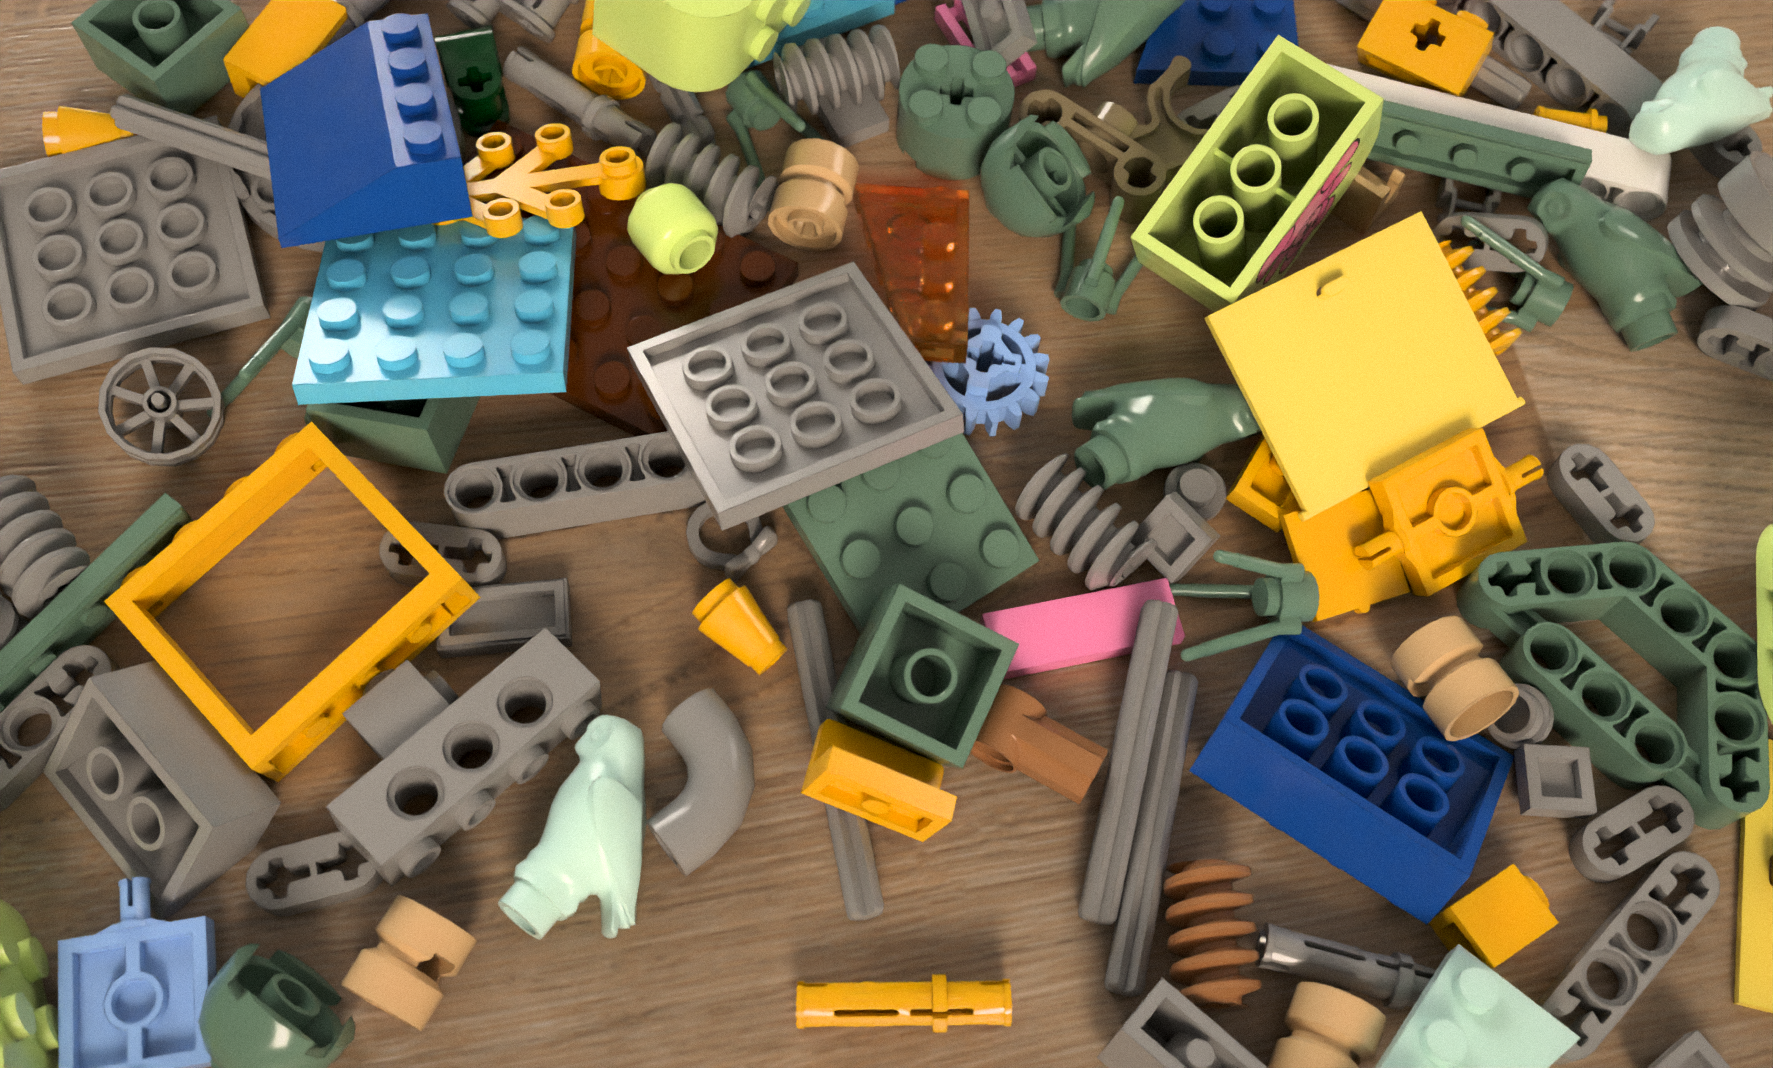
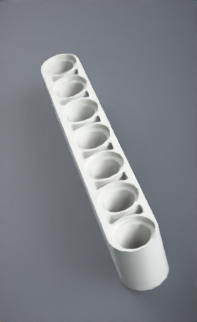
[1328,64,1672,221]

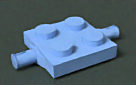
[58,877,217,1068]

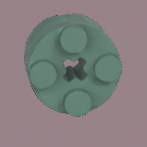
[896,43,1015,180]

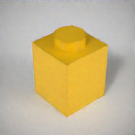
[1429,863,1559,969]

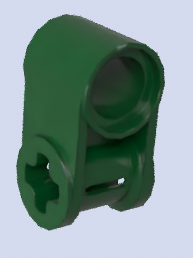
[434,25,510,138]

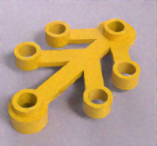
[432,123,646,238]

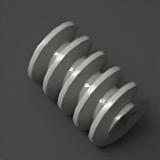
[773,25,900,115]
[645,122,778,238]
[1015,453,1158,591]
[0,474,90,619]

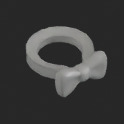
[686,502,778,584]

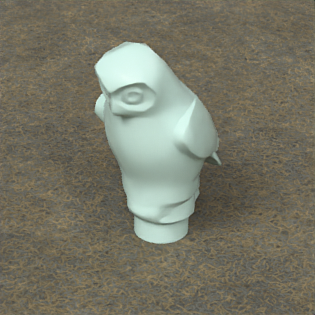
[1629,27,1773,155]
[498,715,646,940]

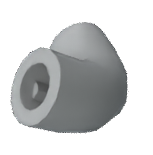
[646,688,755,877]

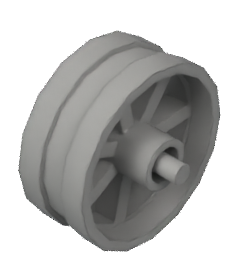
[98,347,225,467]

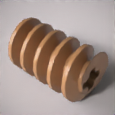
[1163,859,1262,1013]

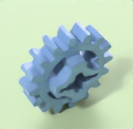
[919,307,1049,437]

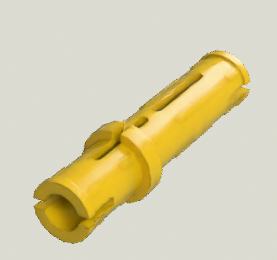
[796,974,1012,1033]

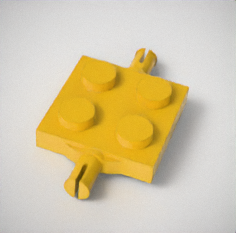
[1355,428,1543,597]

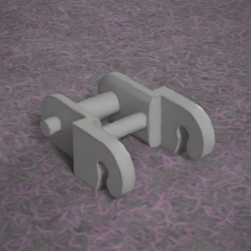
[1591,0,1660,55]
[1435,177,1501,242]

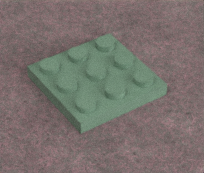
[782,433,1040,634]

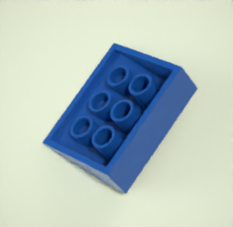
[260,13,473,248]
[1189,625,1514,925]

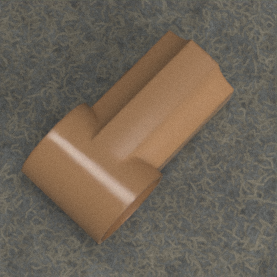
[970,684,1109,805]

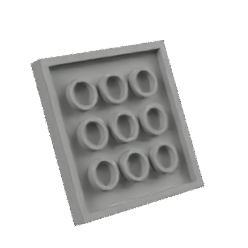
[0,115,271,385]
[627,261,964,531]

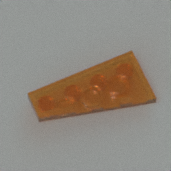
[853,183,969,363]

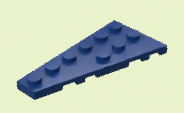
[1133,0,1299,87]

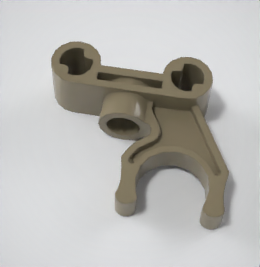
[1019,56,1209,224]

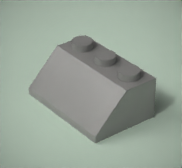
[43,660,281,920]

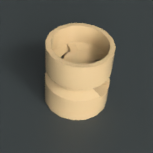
[768,138,859,251]
[1390,615,1519,741]
[340,894,477,1032]
[1267,982,1387,1068]

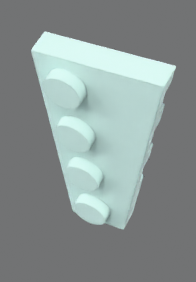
[1375,944,1581,1068]

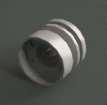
[1667,151,1773,311]

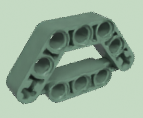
[1456,542,1770,830]

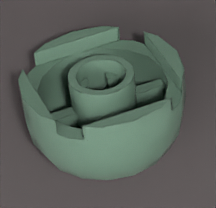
[981,115,1095,238]
[198,943,356,1068]

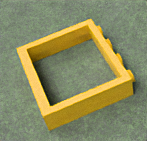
[104,421,481,782]

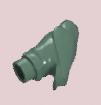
[1026,0,1186,88]
[1527,178,1703,352]
[1072,378,1262,491]

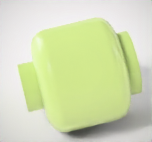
[627,183,718,274]

